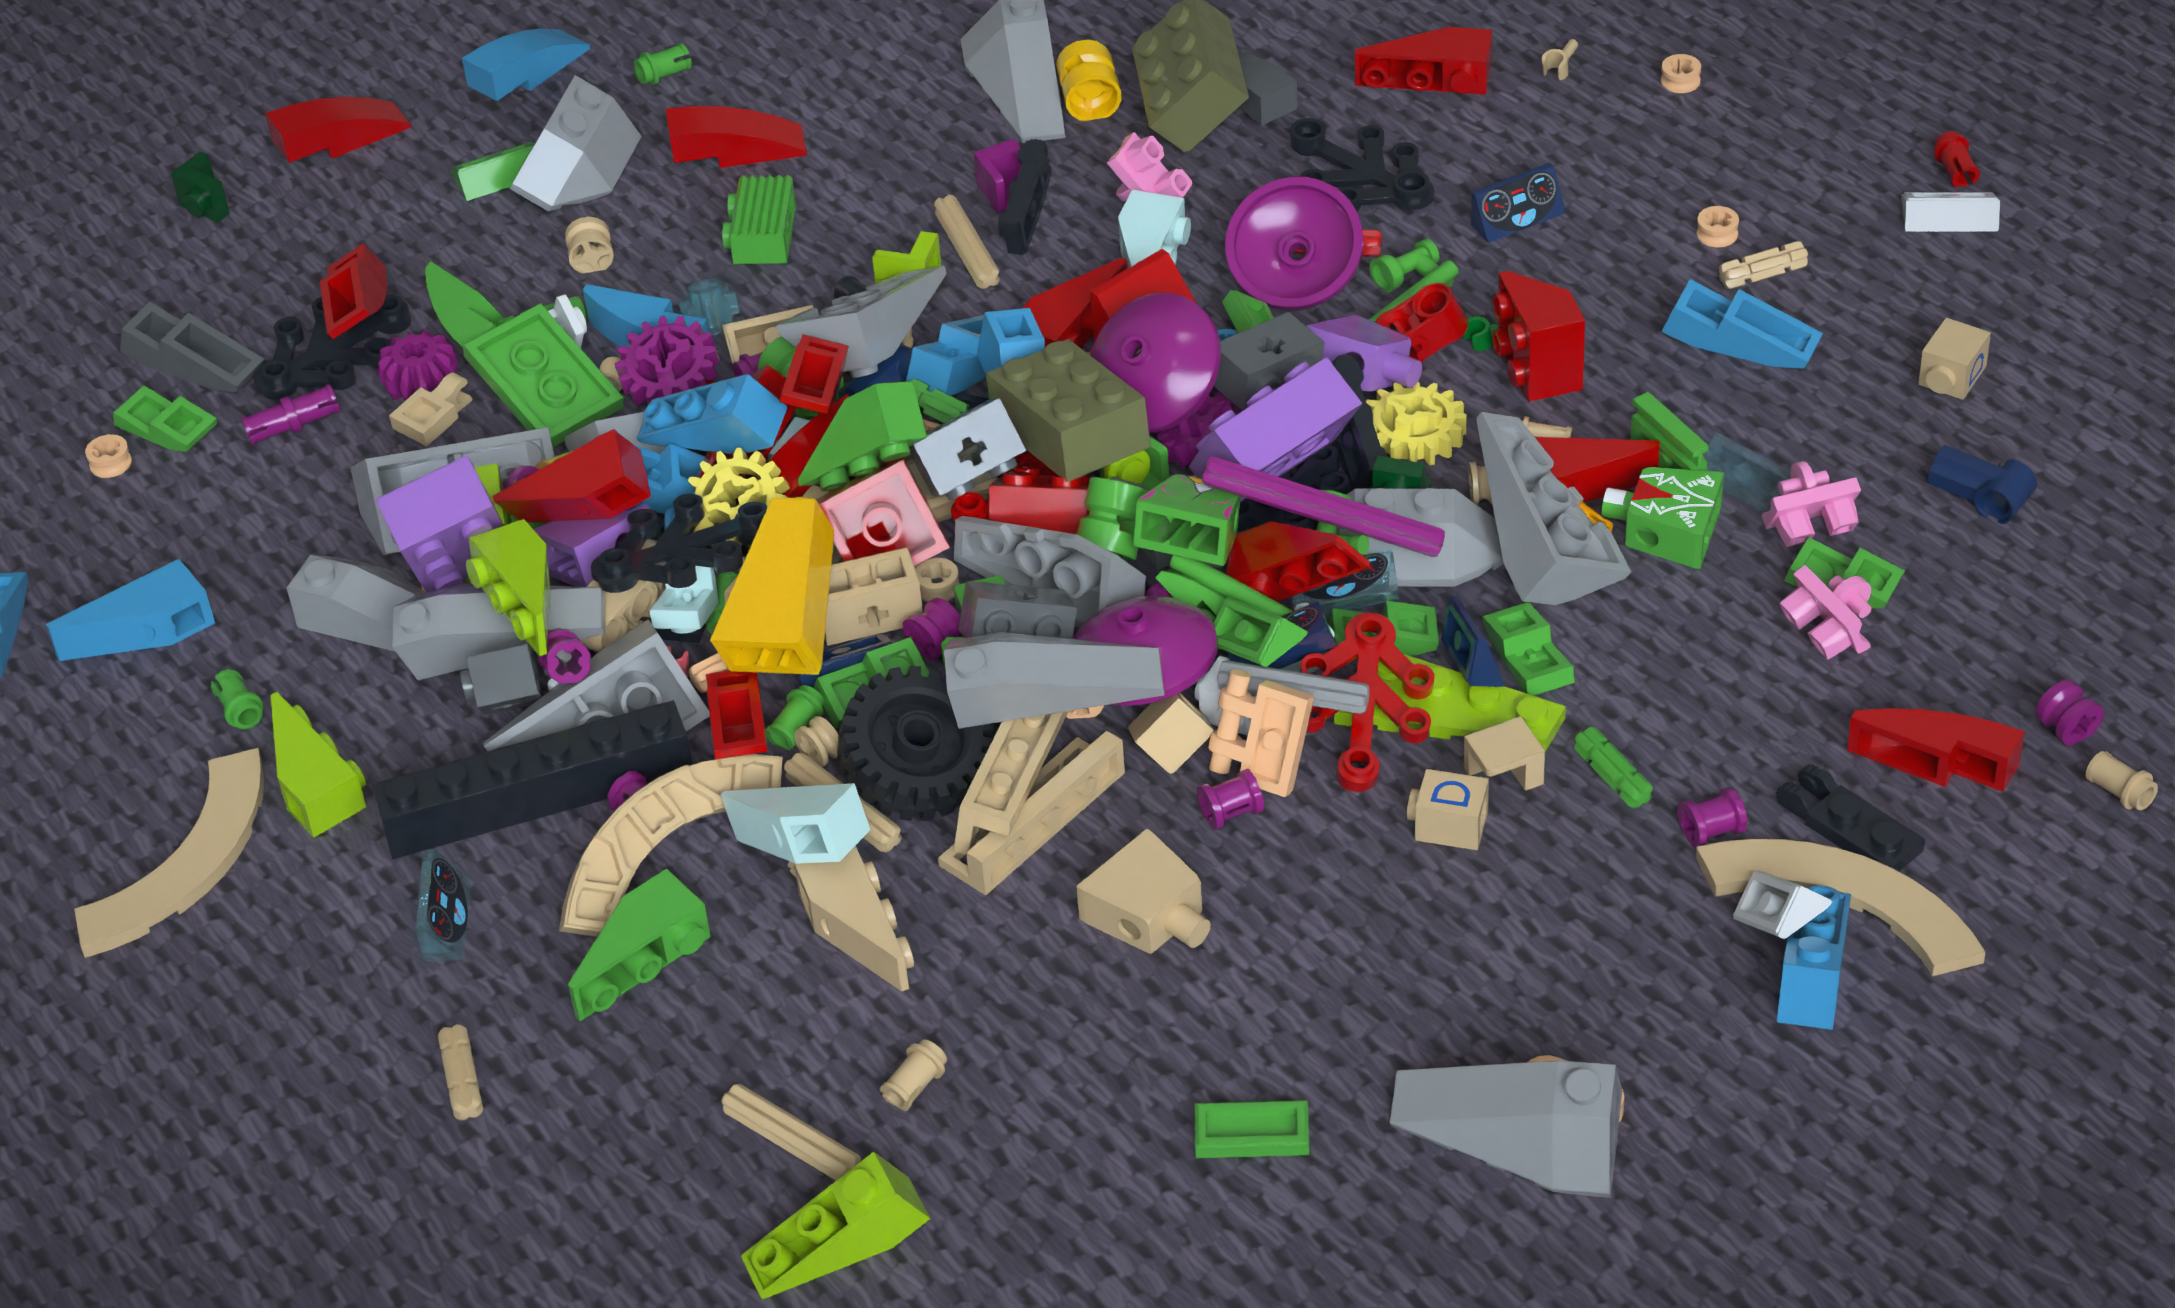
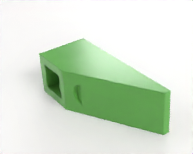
[798,381,927,491]
[568,869,711,1021]

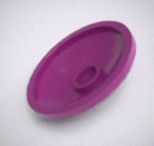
[1225,177,1364,310]
[1090,293,1221,433]
[1072,596,1218,706]

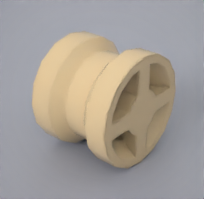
[565,217,614,274]

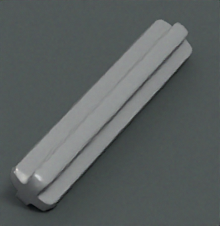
[1217,660,1370,714]

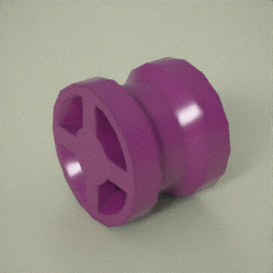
[902,597,963,661]
[2035,680,2104,746]

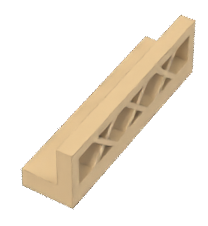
[954,711,1068,855]
[938,731,1125,895]

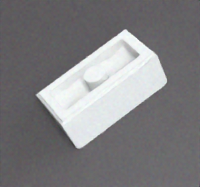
[1901,192,2000,231]
[1733,870,1832,939]

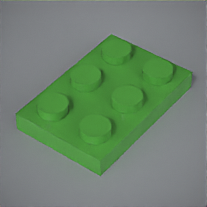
[463,303,624,447]

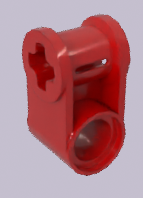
[1375,283,1468,363]

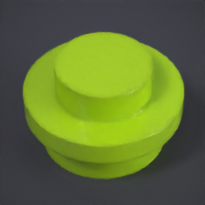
[1103,450,1150,484]

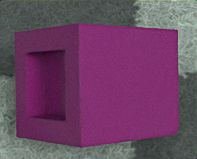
[974,139,1021,214]

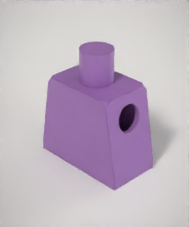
[1307,315,1422,392]
[533,504,652,587]

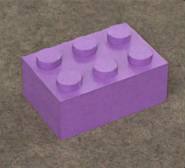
[1189,357,1362,502]
[375,455,504,592]

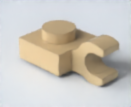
[389,372,472,447]

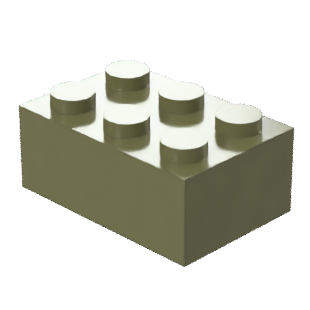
[1132,0,1249,152]
[986,339,1151,482]

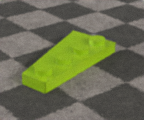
[1334,654,1566,752]

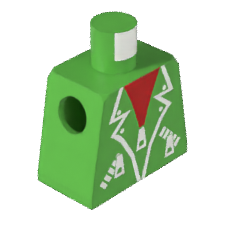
[1602,467,1724,569]

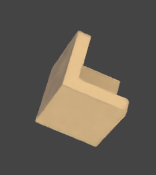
[1128,693,1214,774]
[1464,716,1545,791]

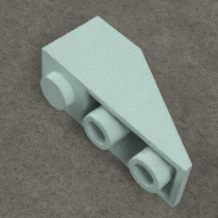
[1118,189,1191,268]
[720,783,870,864]

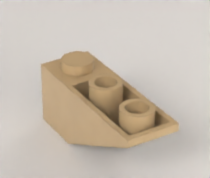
[794,846,914,991]

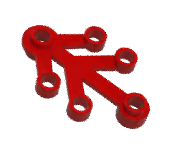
[1300,612,1435,792]

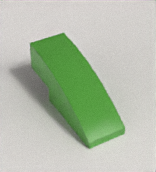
[425,261,504,348]

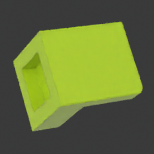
[872,231,942,283]

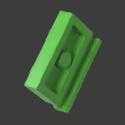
[1630,392,1709,471]

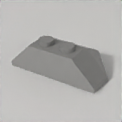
[509,75,642,211]
[1336,488,1504,587]

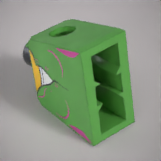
[1133,474,1241,566]

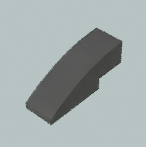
[1233,52,1298,126]
[120,301,265,392]

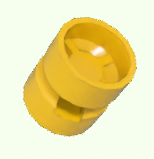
[1056,40,1122,121]

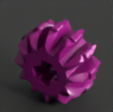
[378,330,459,401]

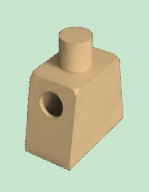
[1076,829,1211,954]

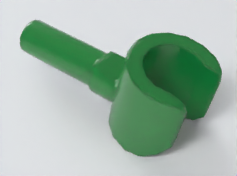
[1463,316,1498,351]

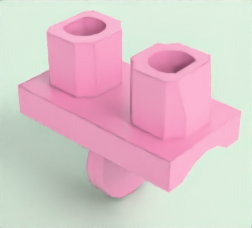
[1107,132,1192,201]
[1761,461,1861,547]
[1779,565,1872,660]

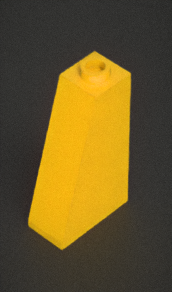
[710,497,834,675]

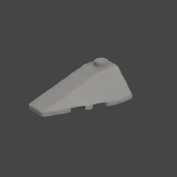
[1476,412,1631,605]
[350,427,554,555]
[954,516,1146,628]
[287,555,469,669]
[392,583,605,680]
[944,632,1165,729]
[1390,1061,1622,1198]

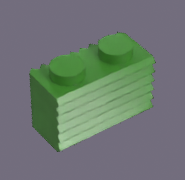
[722,174,796,264]

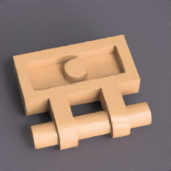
[1208,669,1315,797]

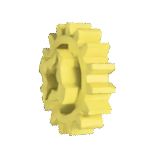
[1366,381,1467,465]
[688,448,790,548]

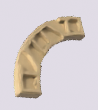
[74,748,264,958]
[559,754,783,937]
[1696,839,1985,976]

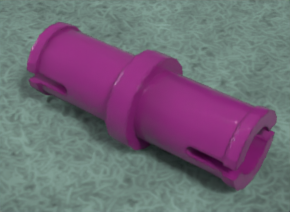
[241,384,341,446]

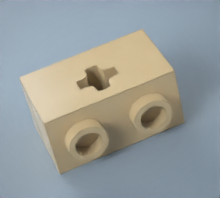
[825,548,923,646]

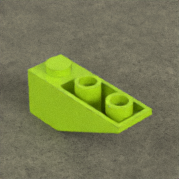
[466,519,550,656]
[270,692,366,838]
[740,1152,931,1299]

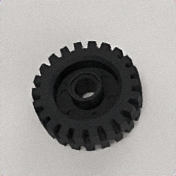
[837,666,994,821]

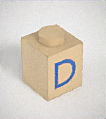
[1918,318,1991,400]
[1407,769,1489,850]

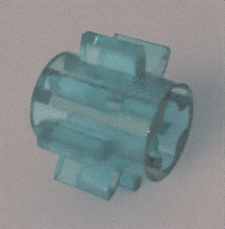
[679,279,740,335]

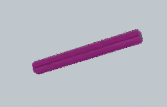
[1202,457,1445,557]

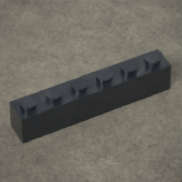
[372,700,693,859]

